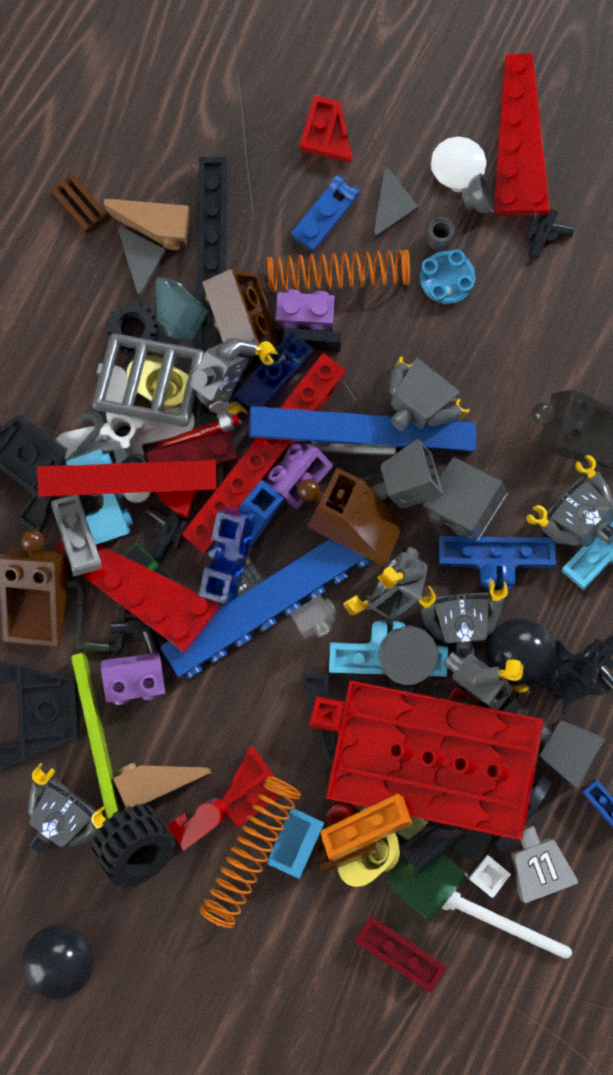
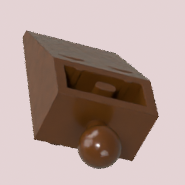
[297,468,404,567]
[0,530,69,647]

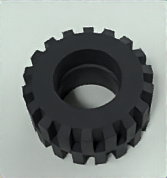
[91,804,176,888]

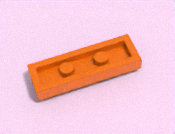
[320,794,412,861]

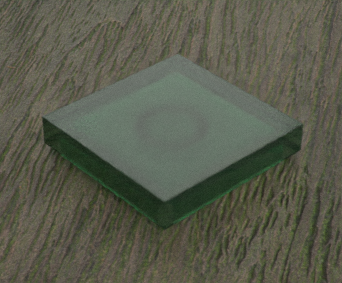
[384,854,468,922]

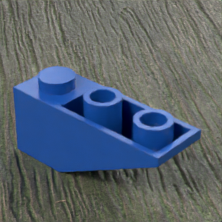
[207,480,284,572]

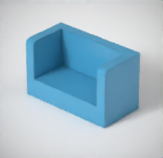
[267,808,324,879]

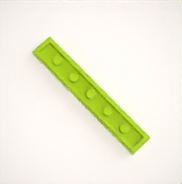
[71,653,121,819]

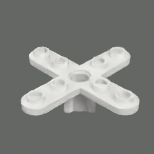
[56,365,195,503]

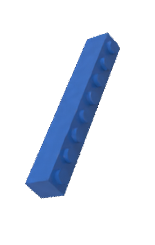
[160,539,373,680]

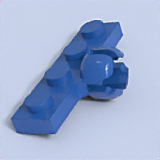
[438,536,556,591]

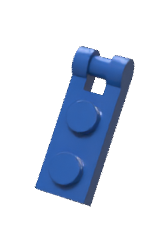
[291,175,361,253]

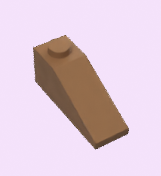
[103,198,190,250]
[113,763,212,808]

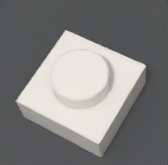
[468,855,511,898]

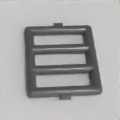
[92,333,204,427]

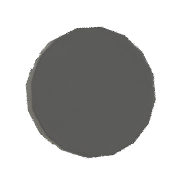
[378,625,437,685]

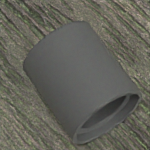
[427,217,454,251]

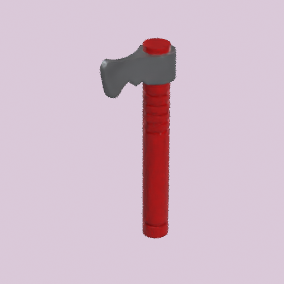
[156,400,239,450]

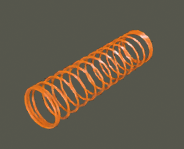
[267,249,410,293]
[199,776,301,928]

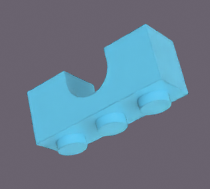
[66,448,133,545]

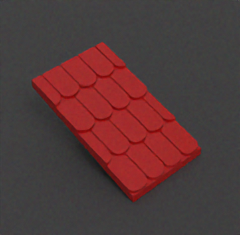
[326,681,544,840]

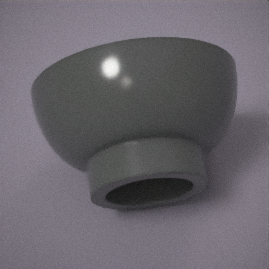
[462,173,494,214]

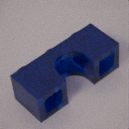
[198,506,257,604]

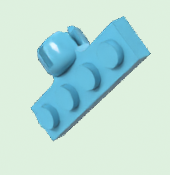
[562,522,613,590]
[329,620,448,677]

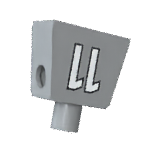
[511,826,578,903]

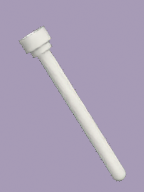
[435,883,572,959]

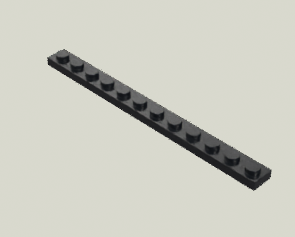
[195,157,228,488]

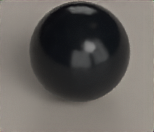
[486,618,556,687]
[21,925,94,1000]

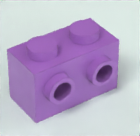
[276,289,335,332]
[264,441,333,510]
[101,652,165,705]

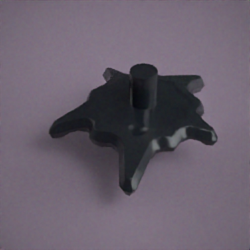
[536,640,604,714]

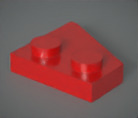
[300,95,353,163]
[223,746,281,828]

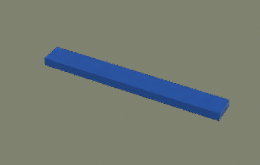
[249,406,476,452]

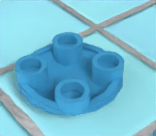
[420,249,476,304]

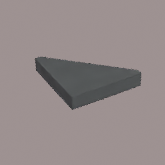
[373,167,418,238]
[118,226,166,297]

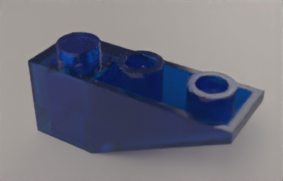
[234,331,314,413]

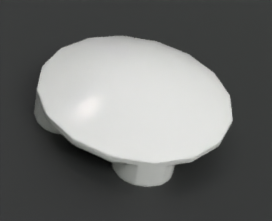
[430,137,486,192]

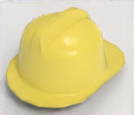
[127,355,188,410]
[338,832,400,887]

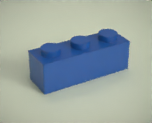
[580,780,613,829]

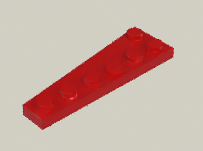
[494,53,551,215]
[51,538,221,654]

